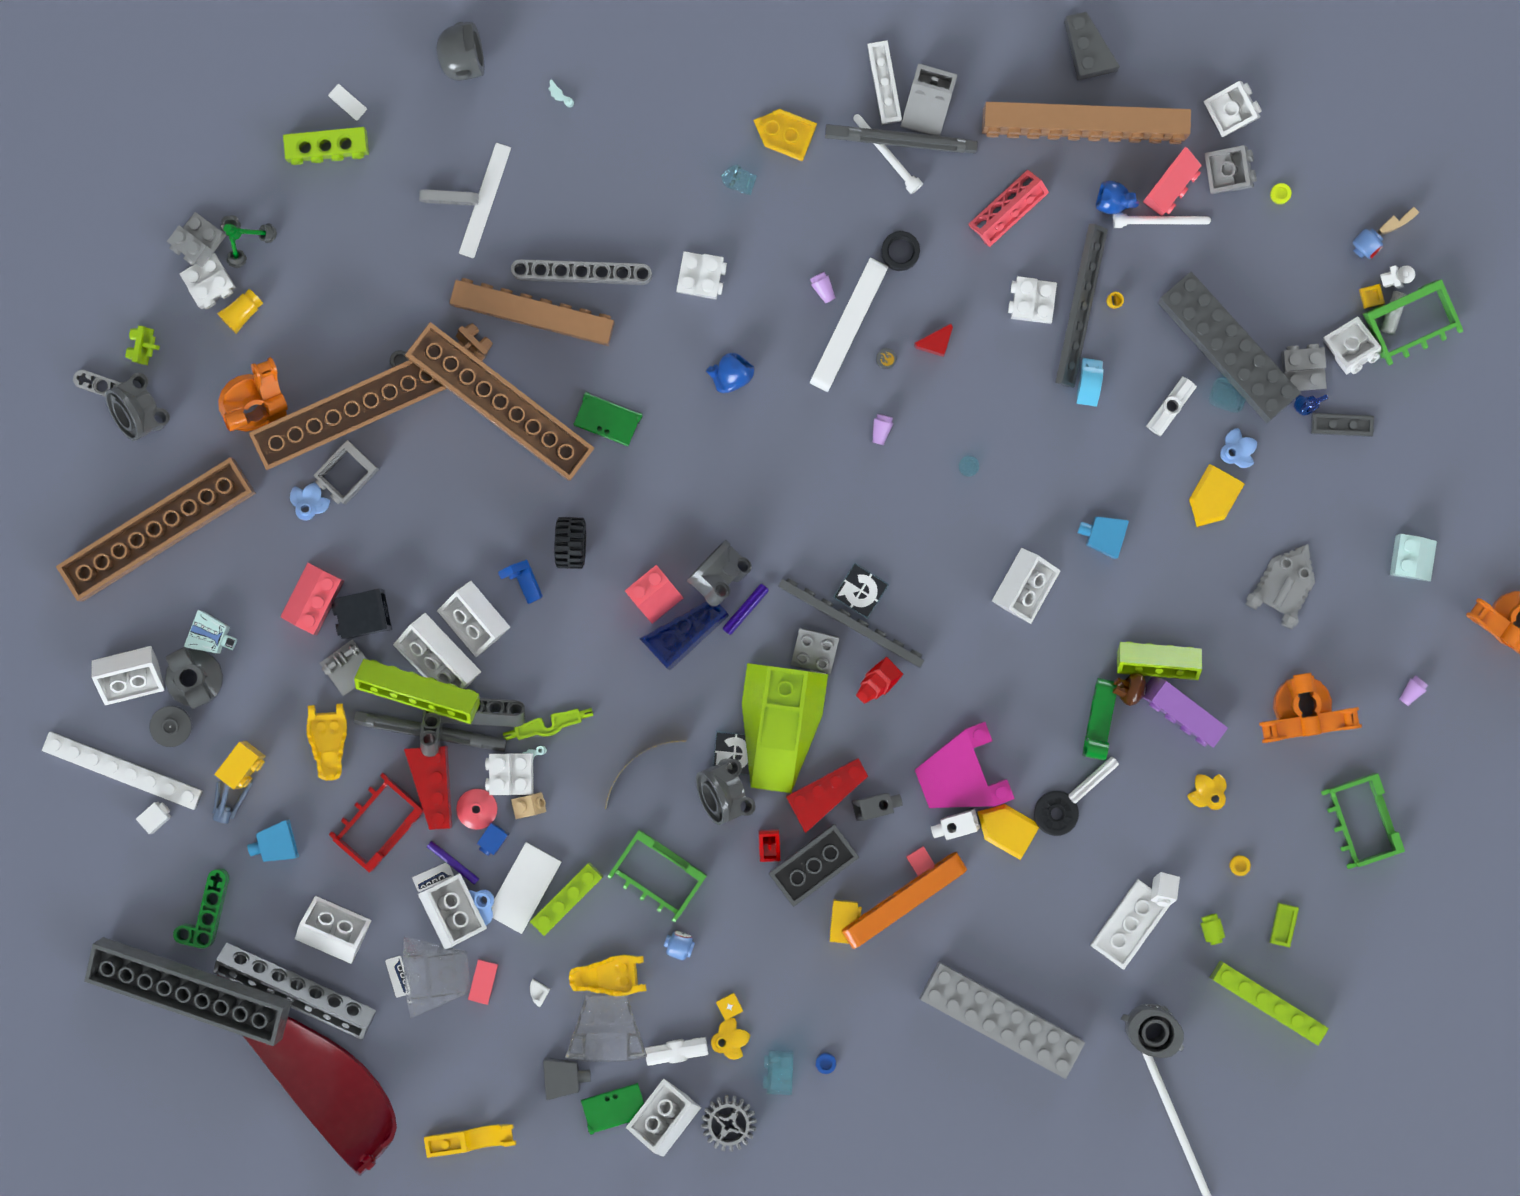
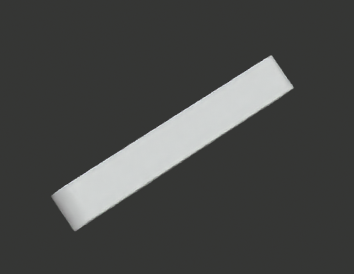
[810,257,889,392]

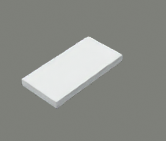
[491,842,562,934]
[1090,879,1169,970]

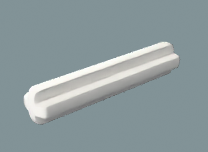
[1068,757,1119,803]

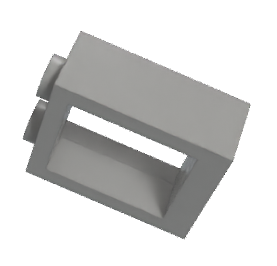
[313,440,379,505]

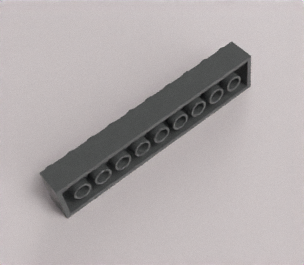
[84,937,292,1046]

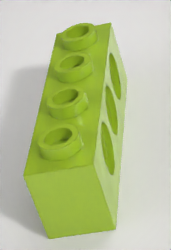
[283,127,369,165]

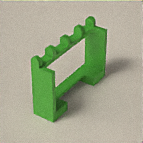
[1363,279,1463,366]
[1321,773,1405,869]
[607,829,707,923]

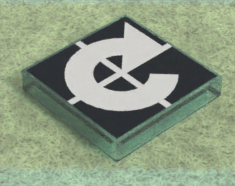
[833,563,889,619]
[713,731,749,775]

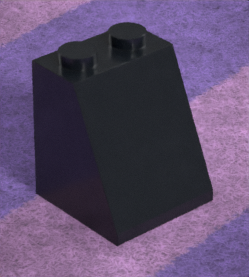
[332,588,392,639]

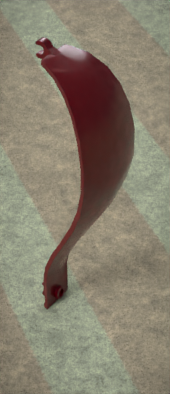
[217,974,397,1176]

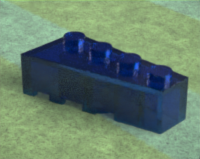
[639,601,729,670]

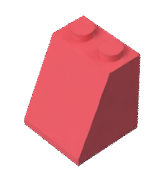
[625,565,684,624]

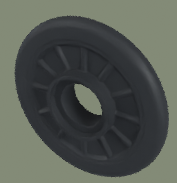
[1034,791,1079,836]

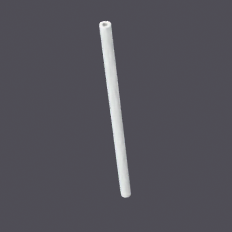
[1142,1053,1211,1196]

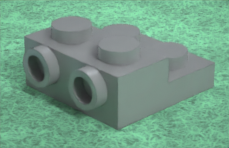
[1205,145,1257,194]
[167,212,226,267]
[1281,344,1327,392]

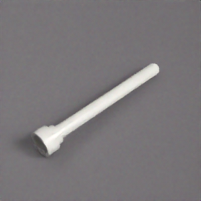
[853,114,923,194]
[1113,212,1211,228]

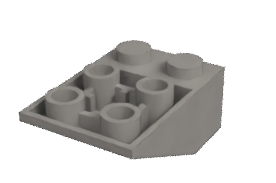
[900,64,957,136]

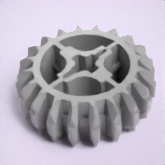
[701,1095,757,1152]

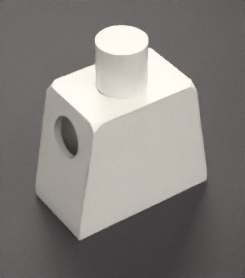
[931,808,981,840]

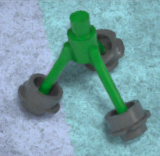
[221,215,277,268]

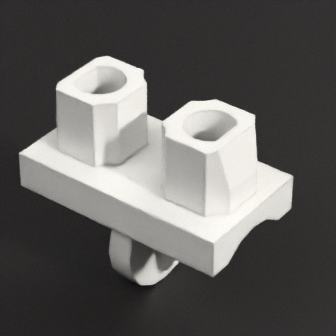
[1380,265,1415,289]

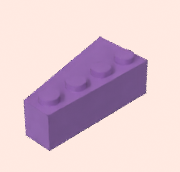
[1143,676,1228,748]

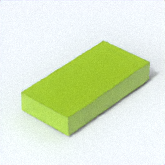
[1269,903,1299,948]

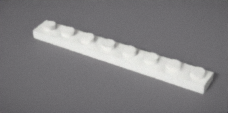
[42,732,203,810]

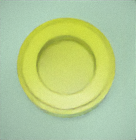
[1270,183,1292,204]

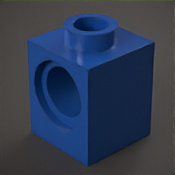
[477,822,509,856]

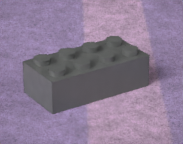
[769,824,859,907]

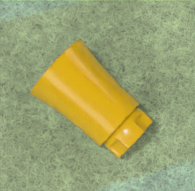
[217,289,263,334]

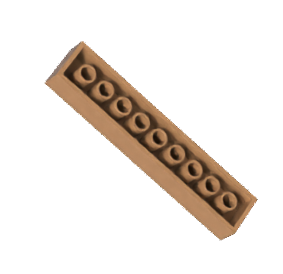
[982,102,1191,144]
[404,322,594,481]
[249,360,447,470]
[56,457,256,602]

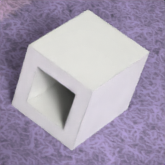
[136,802,171,834]
[1150,872,1180,907]

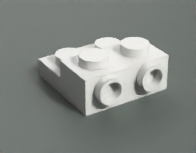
[1203,81,1262,137]
[676,251,727,300]
[179,253,236,309]
[1008,276,1057,324]
[1323,316,1381,375]
[485,753,533,795]

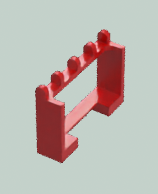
[329,772,424,873]

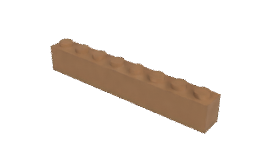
[450,278,615,346]

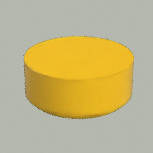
[1229,855,1251,876]

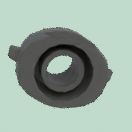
[436,22,485,81]
[1121,1003,1184,1058]

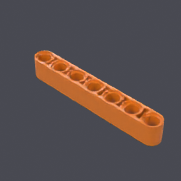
[841,852,968,949]

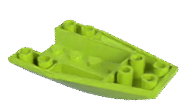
[742,663,828,793]

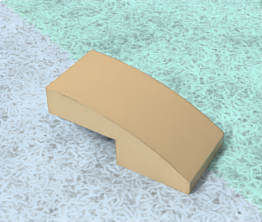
[1377,207,1420,235]

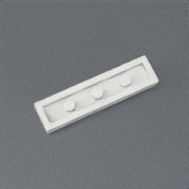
[867,40,902,125]

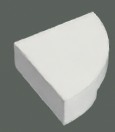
[530,979,550,1007]

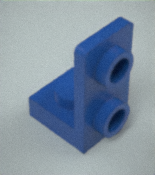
[498,560,543,604]

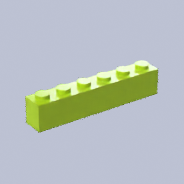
[354,659,480,724]
[1209,961,1329,1046]

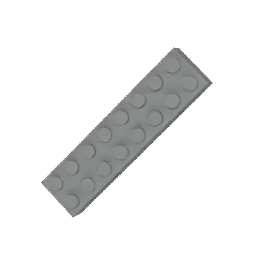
[919,962,1085,1079]

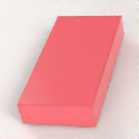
[906,846,935,876]
[468,959,498,1005]

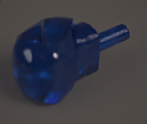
[1293,394,1328,416]

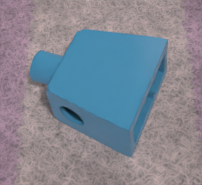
[1077,517,1129,559]
[247,820,299,862]

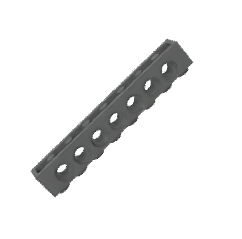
[213,943,376,1040]

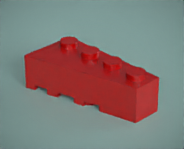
[404,746,452,830]
[786,758,868,833]

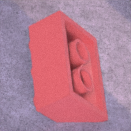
[1143,147,1202,216]
[280,563,344,635]

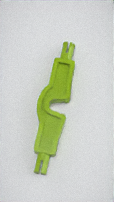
[503,708,594,740]

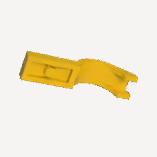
[424,1124,516,1158]

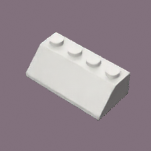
[393,613,481,689]

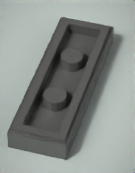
[1311,413,1374,437]

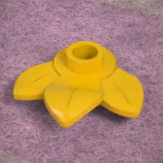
[1187,774,1227,810]
[711,1018,750,1060]

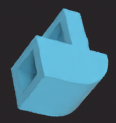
[1077,358,1104,407]

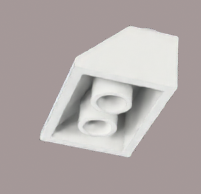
[992,548,1060,624]
[437,581,510,657]
[92,646,165,705]
[418,874,487,949]
[295,896,371,964]
[626,1079,701,1157]

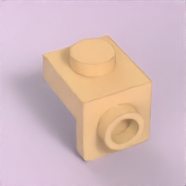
[511,792,546,819]

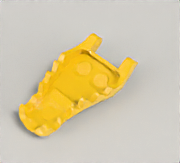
[306,703,347,781]
[569,955,646,996]

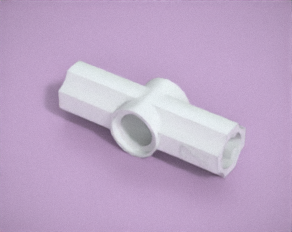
[1146,376,1197,436]
[645,1037,708,1066]

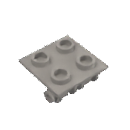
[791,628,839,674]
[320,639,367,696]

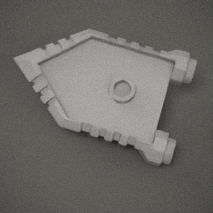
[1246,544,1315,630]

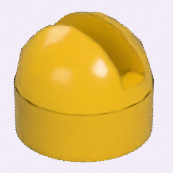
[1106,292,1124,309]

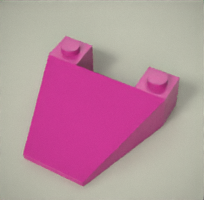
[915,722,1015,808]

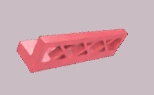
[968,170,1049,247]

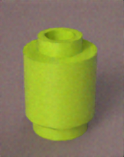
[1201,913,1226,945]

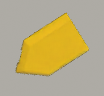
[753,109,817,161]
[1189,464,1245,527]
[977,804,1039,860]

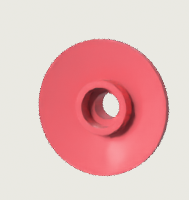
[456,789,498,830]

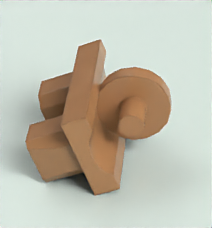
[455,323,493,361]

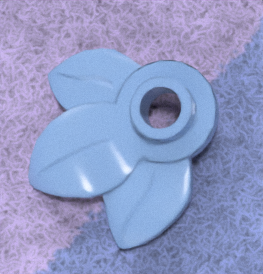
[1220,428,1257,468]
[290,482,330,521]
[469,890,494,926]

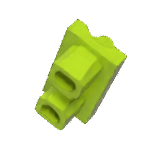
[125,325,160,366]

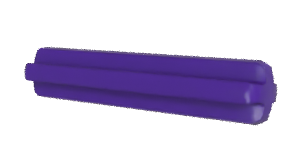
[723,584,769,635]

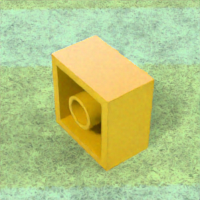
[214,741,266,790]

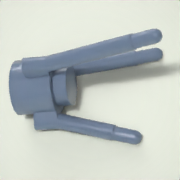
[212,781,253,824]

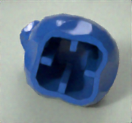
[1096,181,1139,214]
[706,353,755,393]

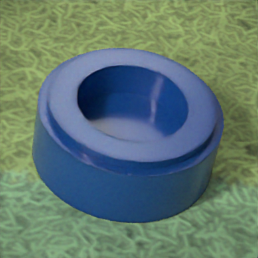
[816,1053,836,1074]

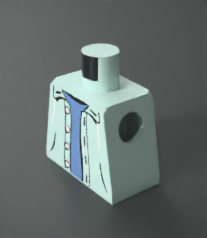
[184,610,237,654]

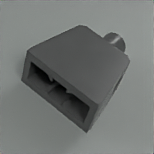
[852,793,903,821]
[543,1058,591,1100]

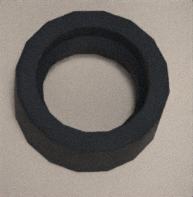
[881,231,920,271]

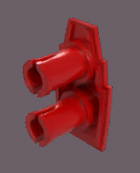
[856,656,903,704]

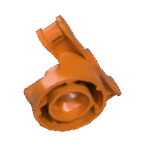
[218,357,288,432]
[1466,591,1520,654]
[1259,673,1362,743]

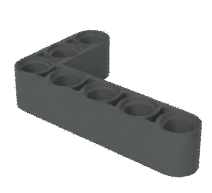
[420,698,526,757]

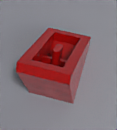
[914,324,953,357]
[759,829,781,862]

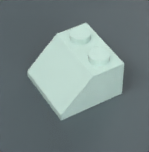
[1390,534,1437,582]

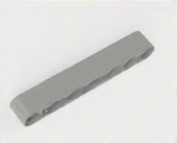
[511,259,652,285]

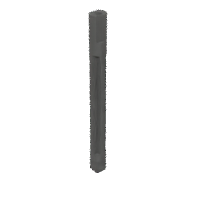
[825,124,978,153]
[354,711,507,752]

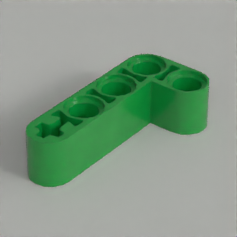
[1082,678,1117,760]
[173,869,229,948]

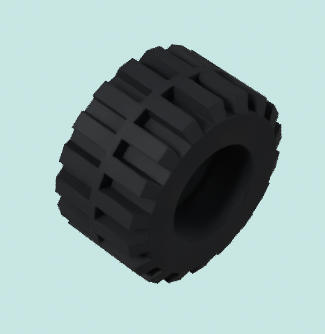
[554,517,586,569]

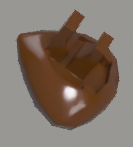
[1112,673,1147,706]

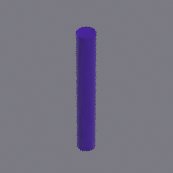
[427,841,479,885]

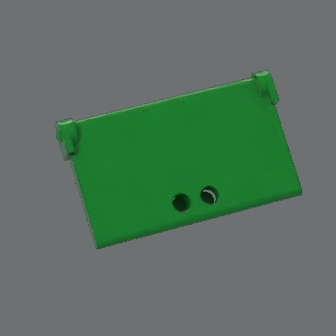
[574,392,643,447]
[581,1083,644,1135]

